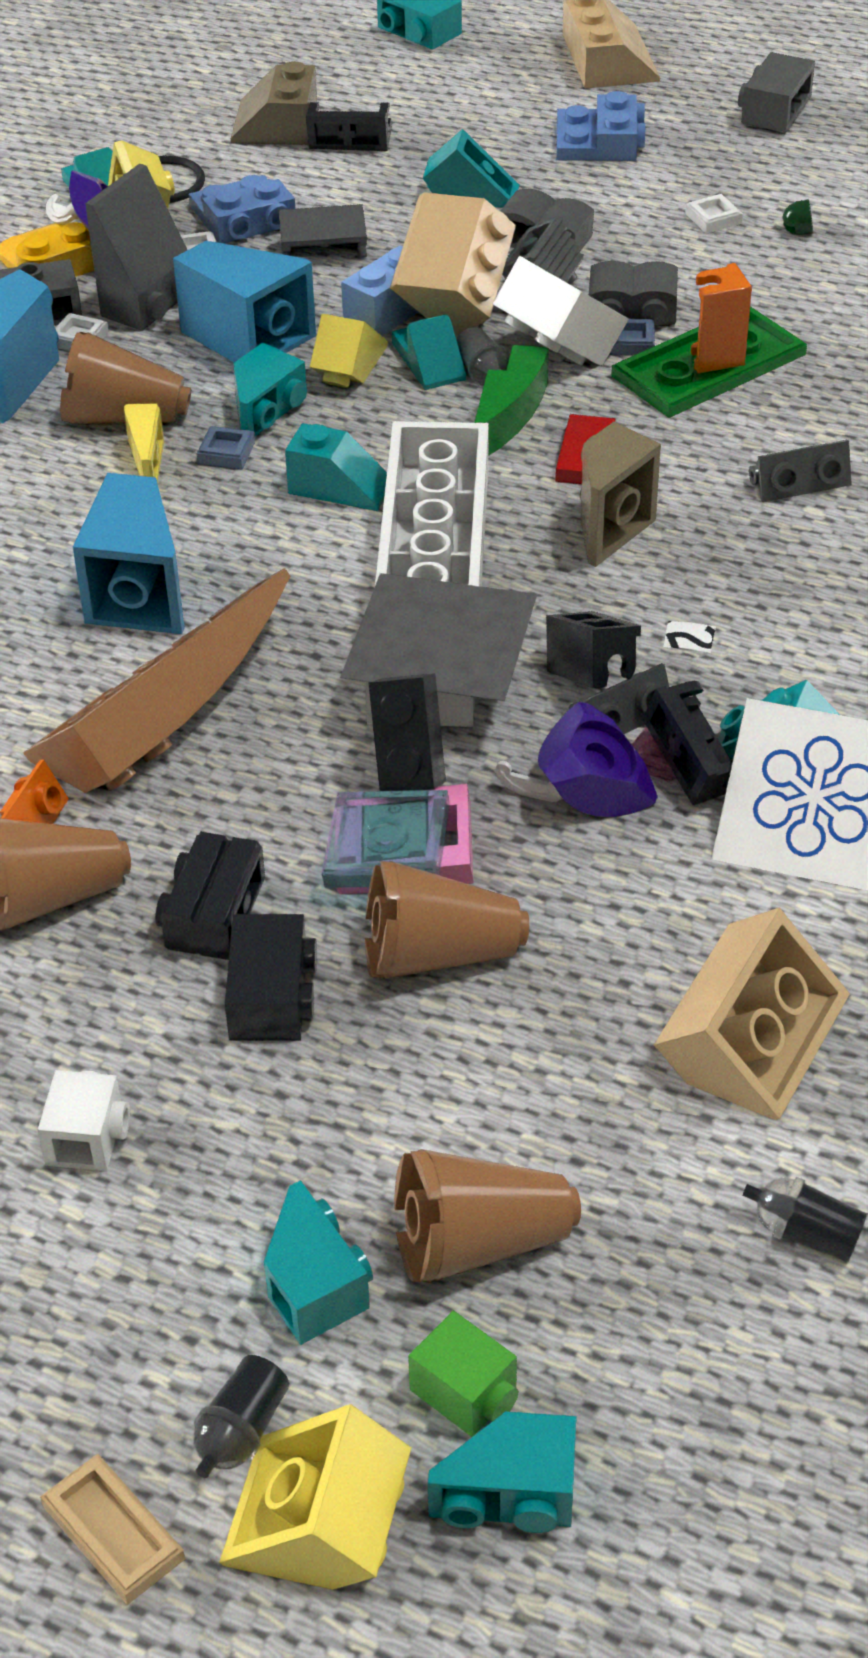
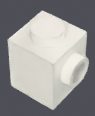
[38,1070,130,1171]

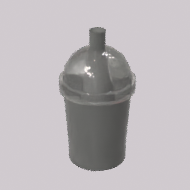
[456,327,510,387]

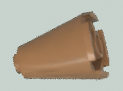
[60,332,192,424]
[0,818,131,932]
[365,861,529,979]
[394,1149,581,1283]

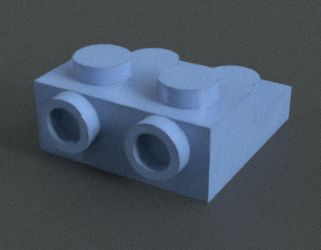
[556,91,645,161]
[189,175,295,244]

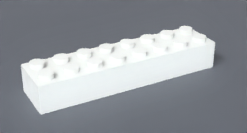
[365,421,489,727]

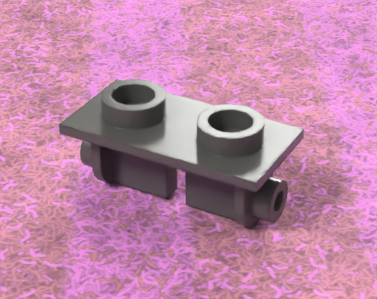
[749,439,852,502]
[563,663,669,734]

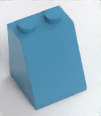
[173,240,316,362]
[0,269,59,424]
[73,473,185,634]

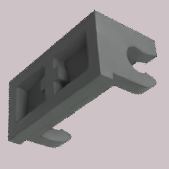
[279,204,367,258]

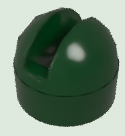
[782,199,813,235]

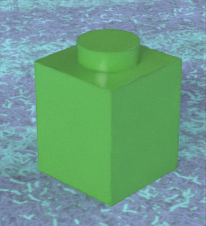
[408,1310,519,1437]

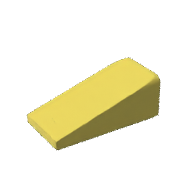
[123,403,164,484]

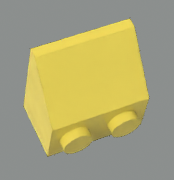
[219,1404,412,1590]

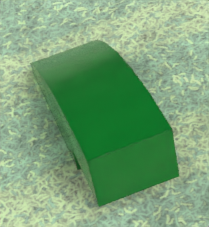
[474,345,549,456]

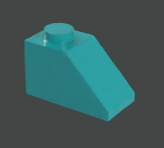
[422,129,520,208]
[285,423,387,511]

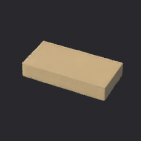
[40,1454,185,1605]

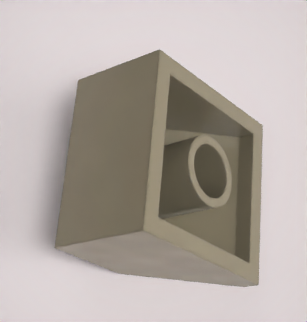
[230,61,317,145]
[580,422,661,567]

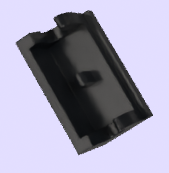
[306,102,392,151]
[546,611,641,689]
[642,681,733,805]

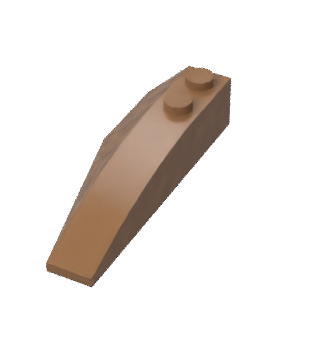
[23,568,291,793]

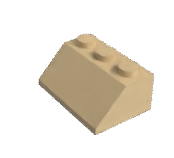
[563,0,660,88]
[390,192,516,339]
[654,907,850,1120]

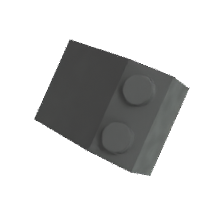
[85,163,187,331]

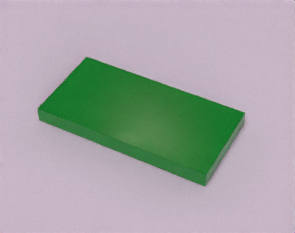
[611,306,807,418]

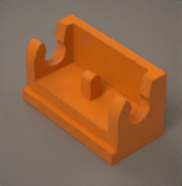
[691,263,752,373]

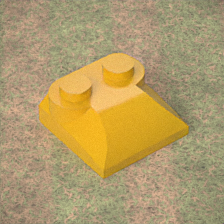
[0,222,94,277]

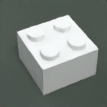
[493,256,629,366]

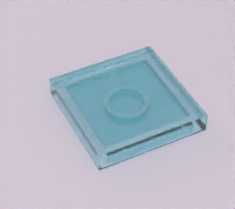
[321,790,450,888]

